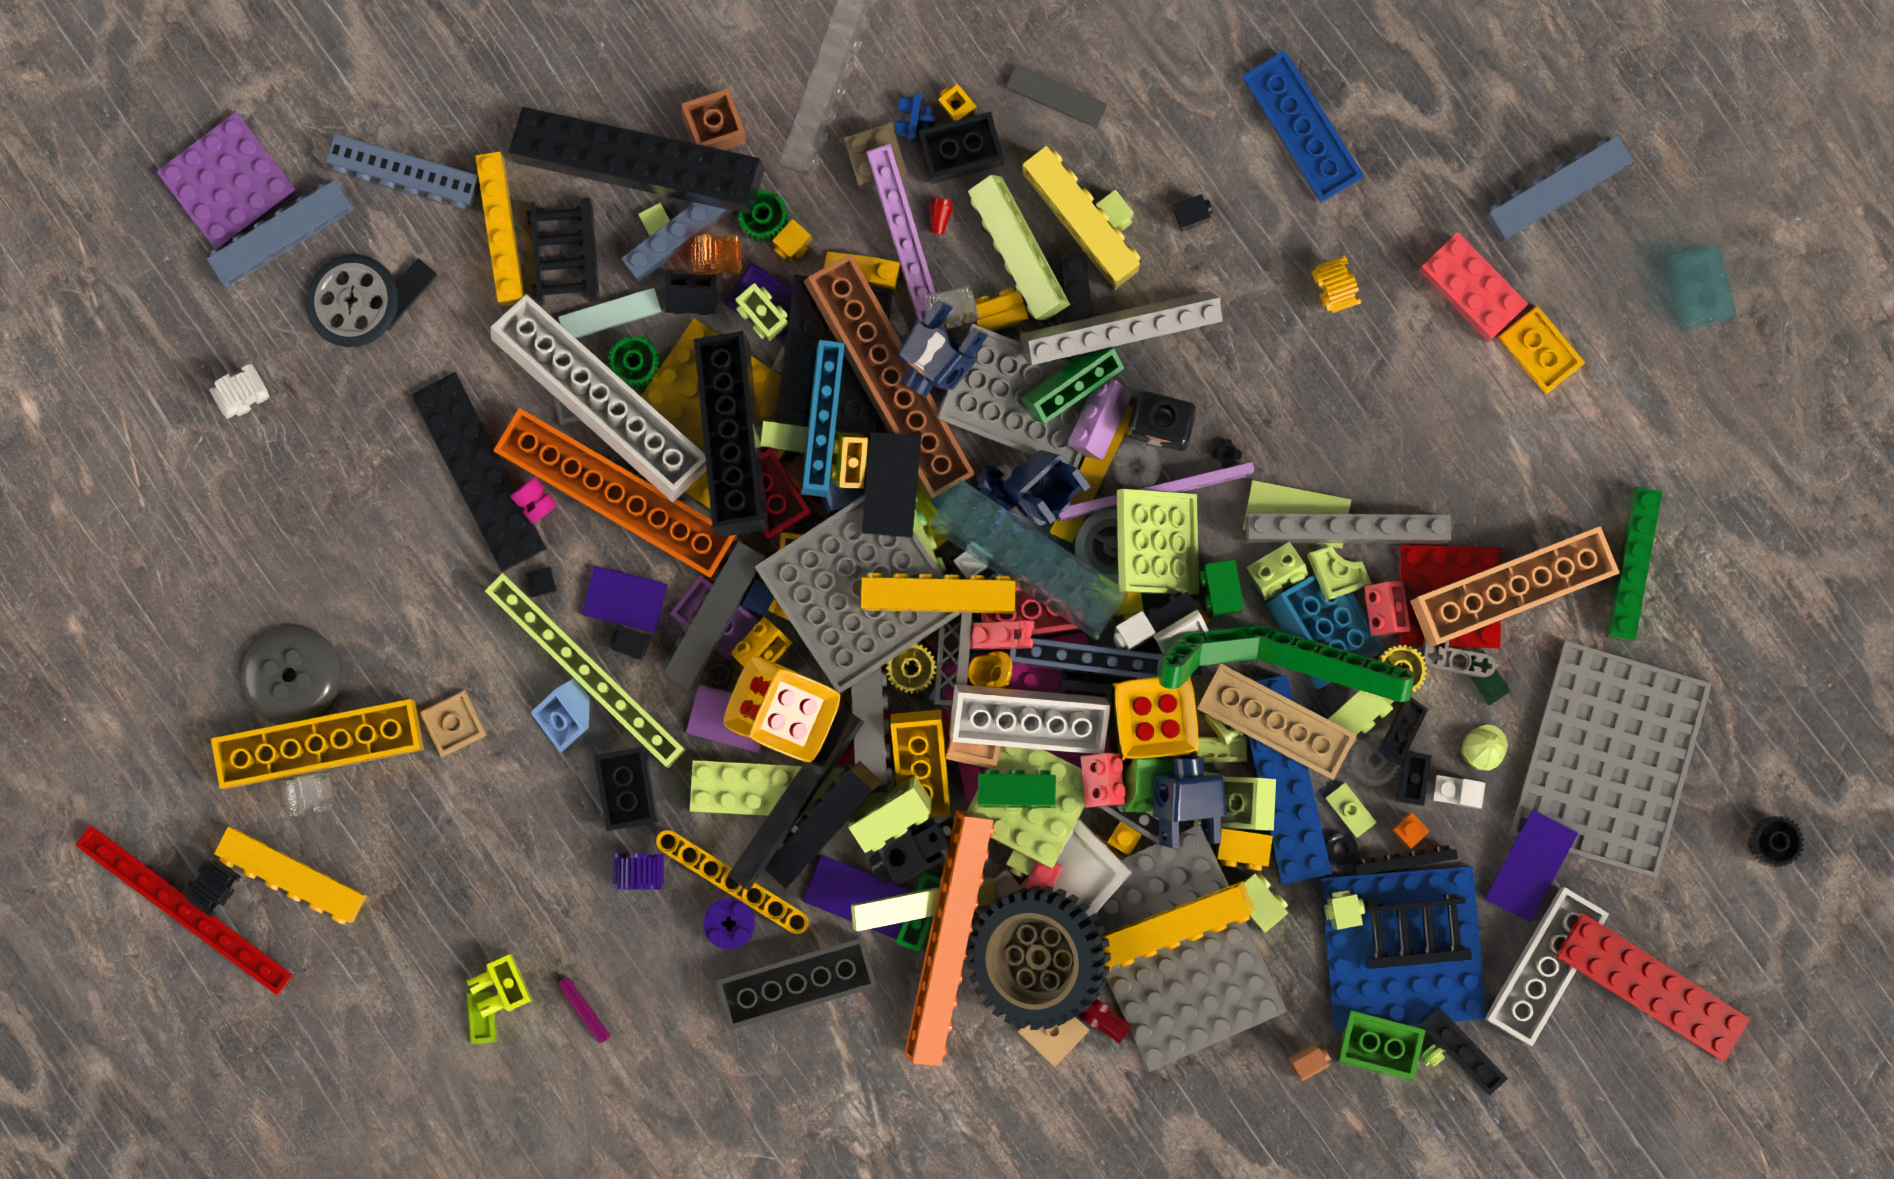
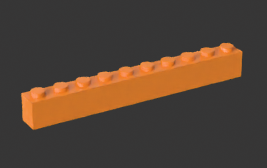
[904,810,994,1066]

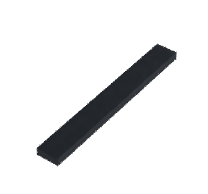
[728,707,864,891]

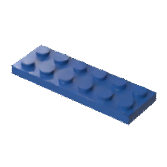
[1242,50,1364,203]

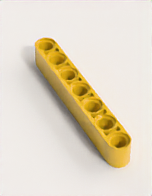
[656,830,809,934]

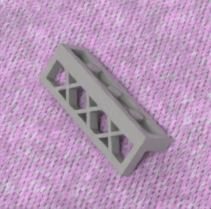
[934,613,972,707]

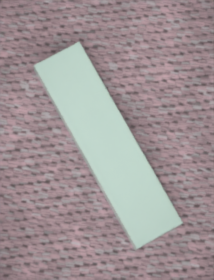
[558,288,662,339]

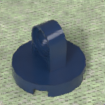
[969,465,1016,514]

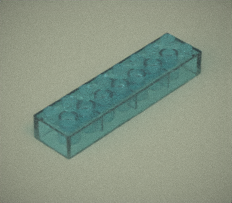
[930,479,1129,641]

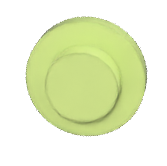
[1421,1043,1445,1067]

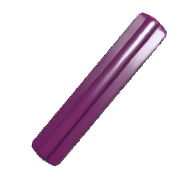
[557,977,610,1043]

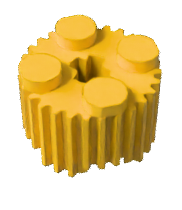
[1311,256,1361,313]

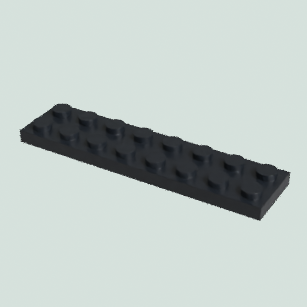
[411,372,547,573]

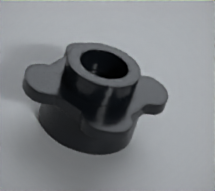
[1212,439,1242,469]

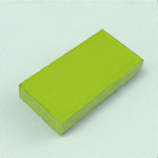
[466,991,497,1044]

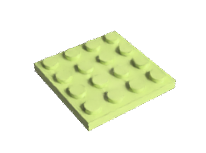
[1117,489,1199,595]
[967,746,1085,869]

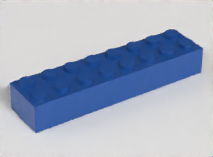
[1246,675,1332,885]

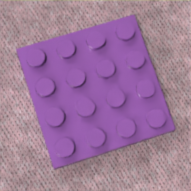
[157,112,297,249]

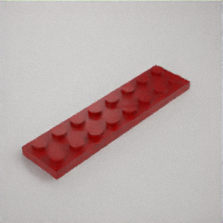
[1555,913,1750,1062]

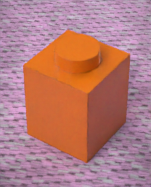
[1391,812,1430,849]

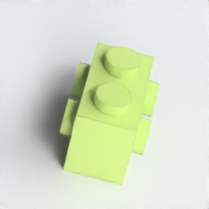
[735,283,789,341]
[1246,542,1308,601]
[1324,890,1365,930]

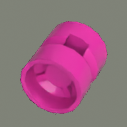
[510,476,557,524]

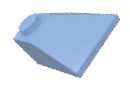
[531,678,590,753]

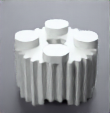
[210,364,270,419]

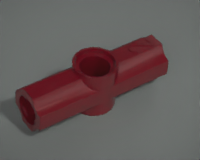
[1078,999,1132,1044]

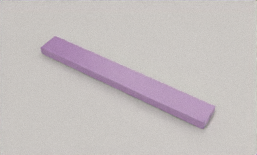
[866,144,949,337]
[1056,462,1255,522]

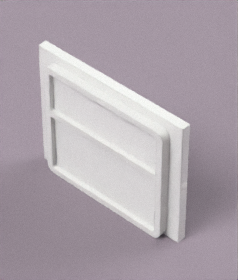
[1020,819,1132,916]

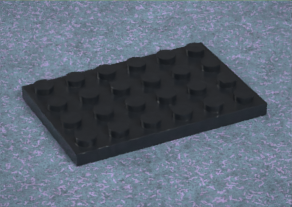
[775,274,893,438]

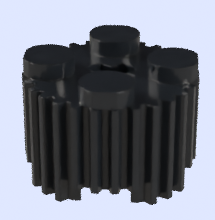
[1747,816,1804,867]
[183,859,242,918]

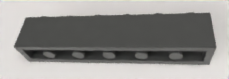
[662,541,767,690]

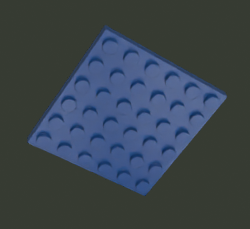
[1320,866,1486,1031]

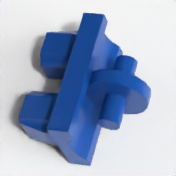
[895,93,937,143]

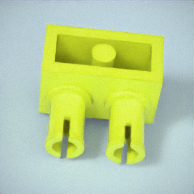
[466,954,533,1018]

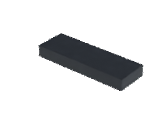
[373,258,438,331]
[1378,697,1428,765]

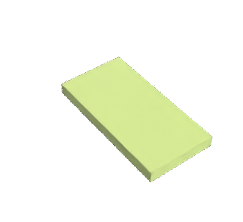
[1243,480,1352,549]

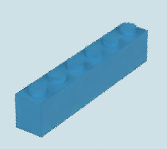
[801,340,845,497]

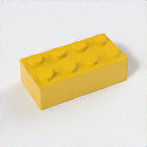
[890,710,951,817]

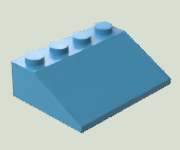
[1266,574,1386,690]

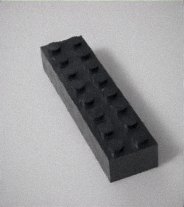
[694,331,769,538]

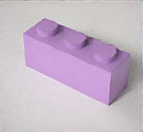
[1067,379,1133,461]

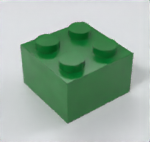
[1199,559,1244,618]

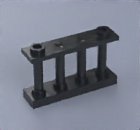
[526,197,600,305]
[1364,894,1472,969]

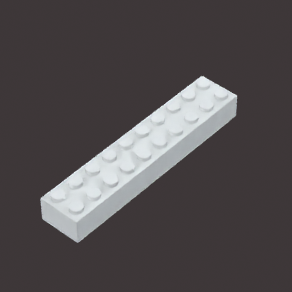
[491,294,707,502]

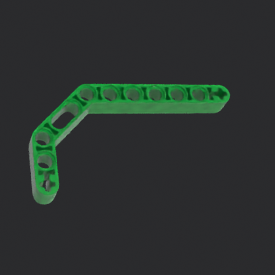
[1159,625,1415,702]

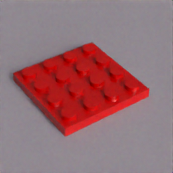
[1398,545,1502,649]

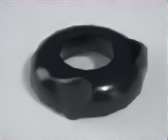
[1325,833,1358,866]

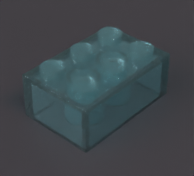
[1665,244,1737,332]

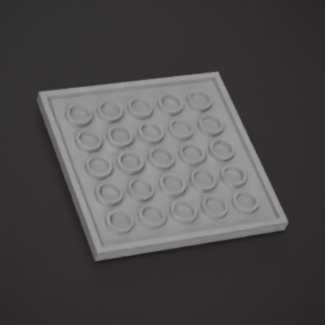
[755,495,962,693]

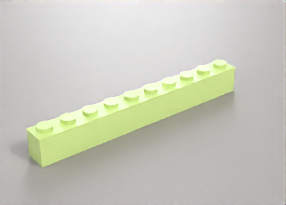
[485,573,686,768]

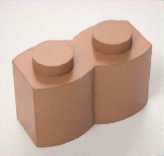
[1287,1044,1331,1082]

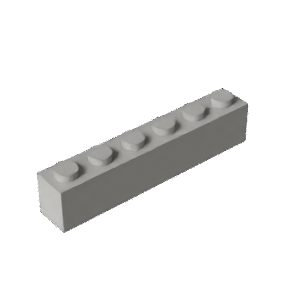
[851,667,892,793]

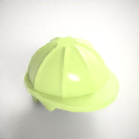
[1461,724,1508,771]

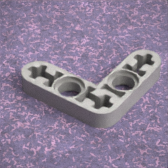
[1422,638,1496,678]

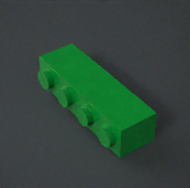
[1021,347,1125,425]

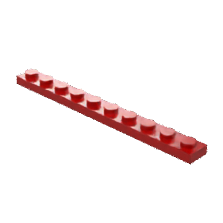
[75,825,294,996]

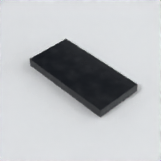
[862,432,921,538]

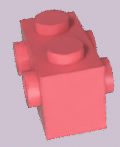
[1364,581,1410,636]
[1081,753,1125,808]

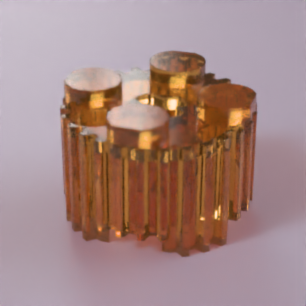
[691,234,741,277]

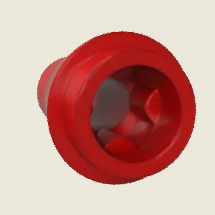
[929,197,953,234]

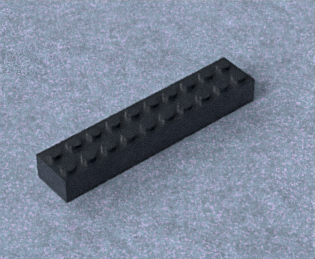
[508,107,765,215]

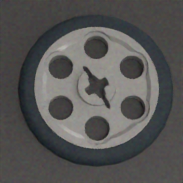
[306,254,398,347]

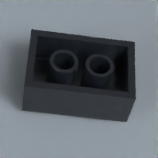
[918,112,1004,184]
[593,747,659,831]

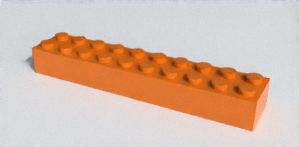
[493,408,738,580]

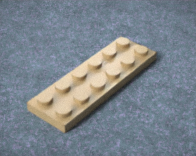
[1197,664,1357,780]

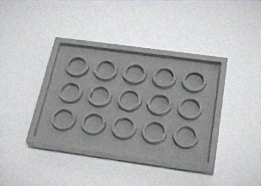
[936,324,1090,468]

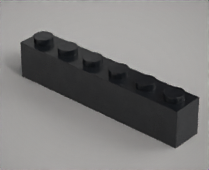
[764,761,882,889]

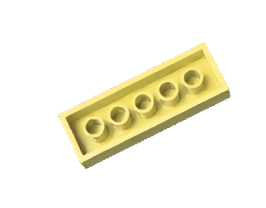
[1022,146,1141,290]

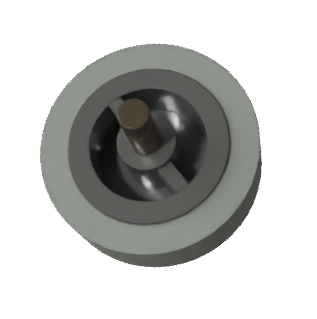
[1075,509,1119,586]

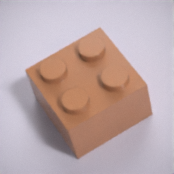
[681,88,745,150]

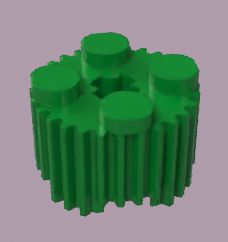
[737,189,789,243]
[608,335,661,389]

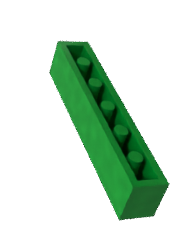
[1606,487,1662,642]

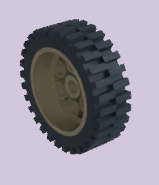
[966,886,1111,1030]

